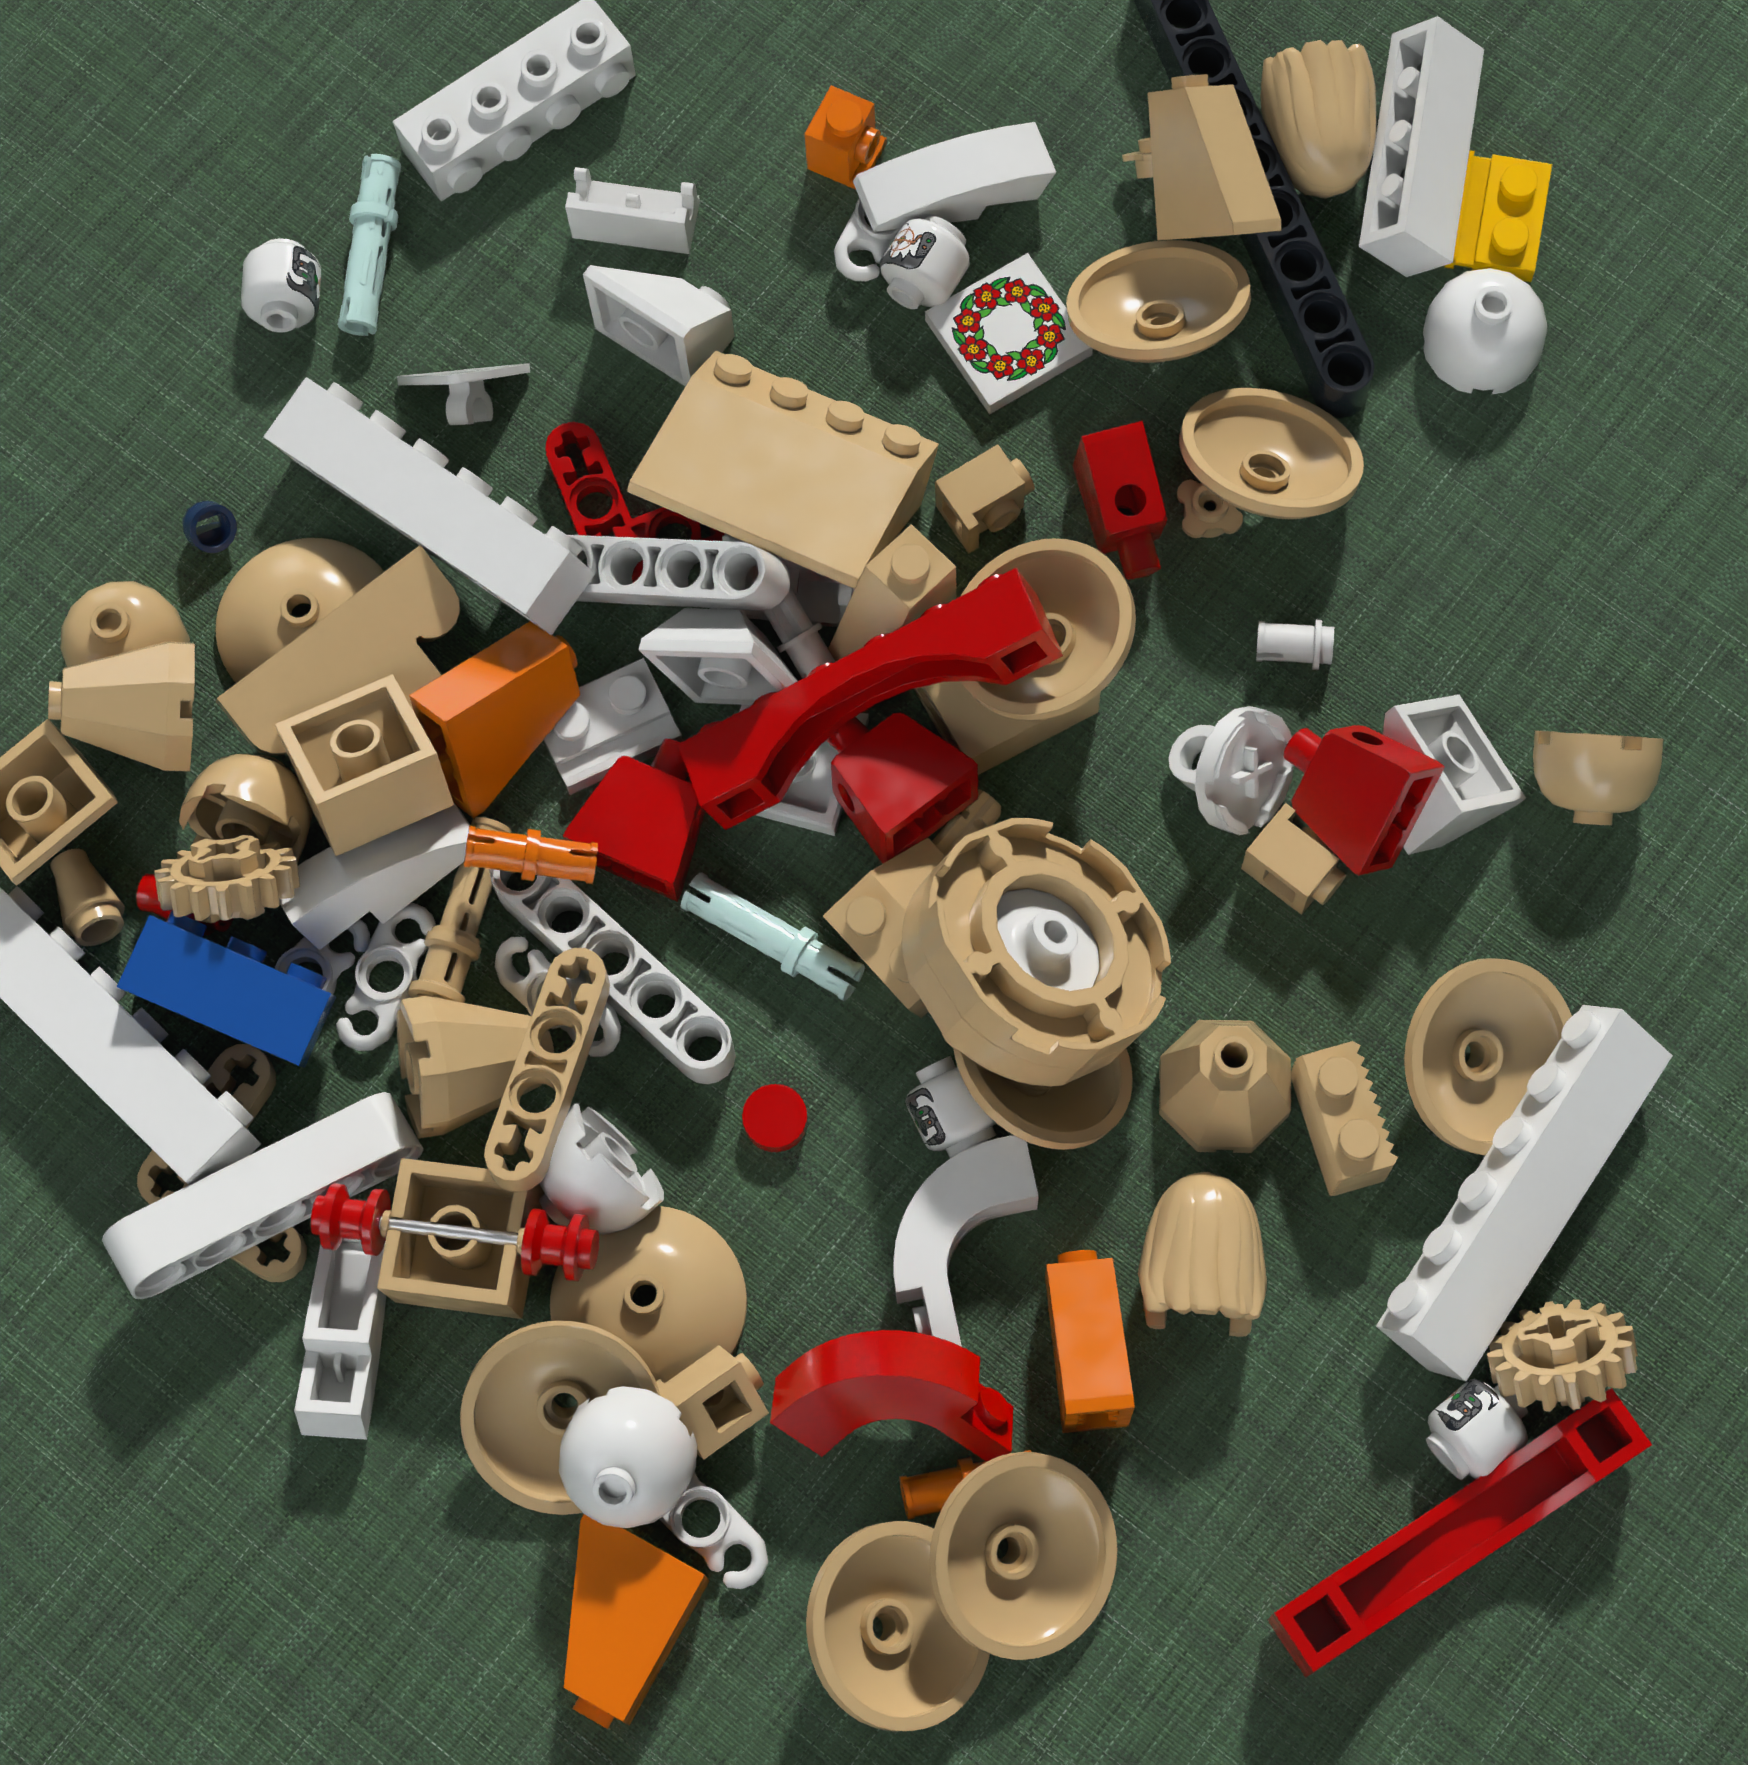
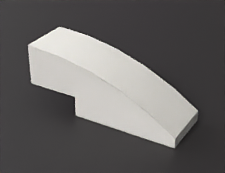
[853,122,1056,232]
[279,803,470,950]
[294,1238,386,1440]

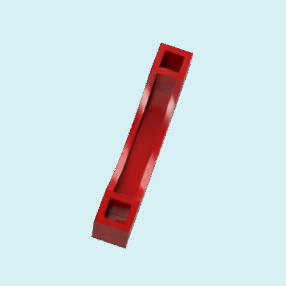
[678,568,1063,830]
[1267,1388,1652,1678]

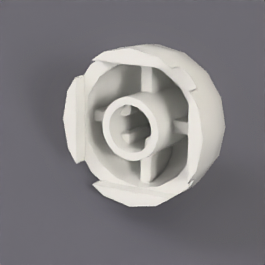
[1423,268,1547,394]
[539,1104,664,1235]
[559,1386,697,1528]

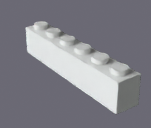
[263,377,596,635]
[0,886,261,1185]
[1376,1005,1673,1381]

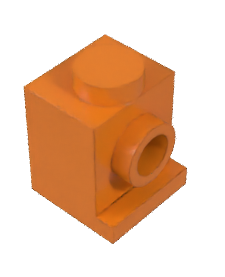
[804,85,887,190]

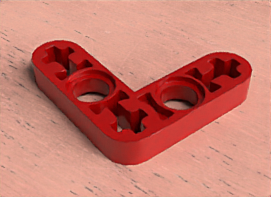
[545,422,725,583]

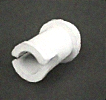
[1256,619,1334,670]

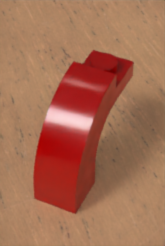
[770,1330,1013,1462]

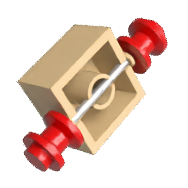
[311,1158,599,1319]

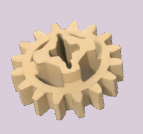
[154,835,300,923]
[1487,1299,1638,1411]

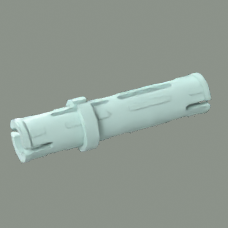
[337,154,401,336]
[680,873,865,1001]

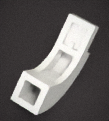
[894,1135,1039,1347]

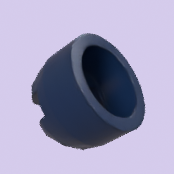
[182,501,237,553]

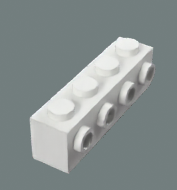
[393,0,636,201]
[1359,16,1484,277]

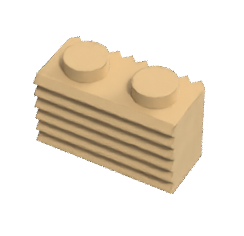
[1291,1041,1398,1196]

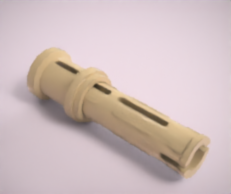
[407,817,512,1003]

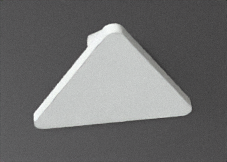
[397,363,531,425]

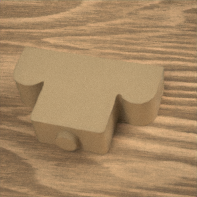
[216,545,460,756]

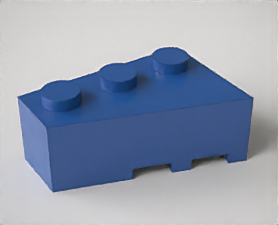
[117,910,336,1068]

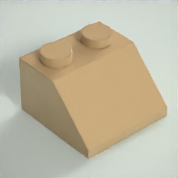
[275,674,454,856]
[0,719,118,886]
[823,838,945,1018]

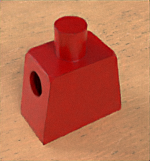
[1073,421,1167,579]
[826,713,978,863]
[1283,725,1445,876]
[563,738,705,902]

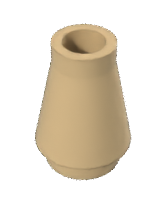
[50,849,125,946]

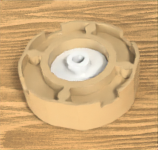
[902,818,1171,1086]

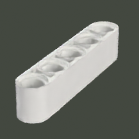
[545,534,791,610]
[489,869,736,1084]
[102,1092,423,1299]

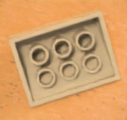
[627,351,939,589]

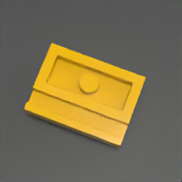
[1444,150,1552,282]

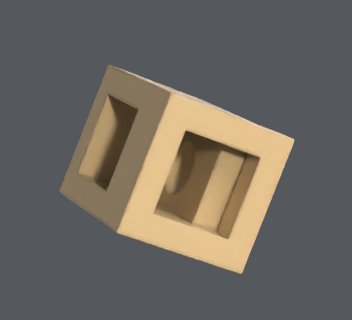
[935,445,1035,554]
[1241,803,1346,915]
[656,1345,769,1460]

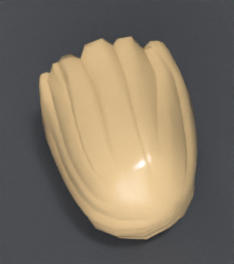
[1260,40,1376,199]
[1138,1172,1267,1337]

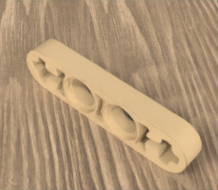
[484,948,610,1192]

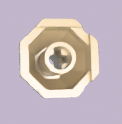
[48,641,195,772]
[396,996,554,1139]
[1159,1020,1291,1153]

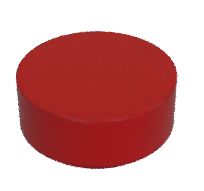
[742,1084,808,1152]

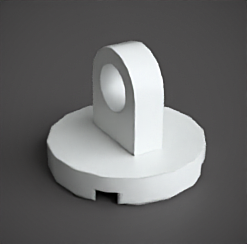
[1169,706,1293,835]

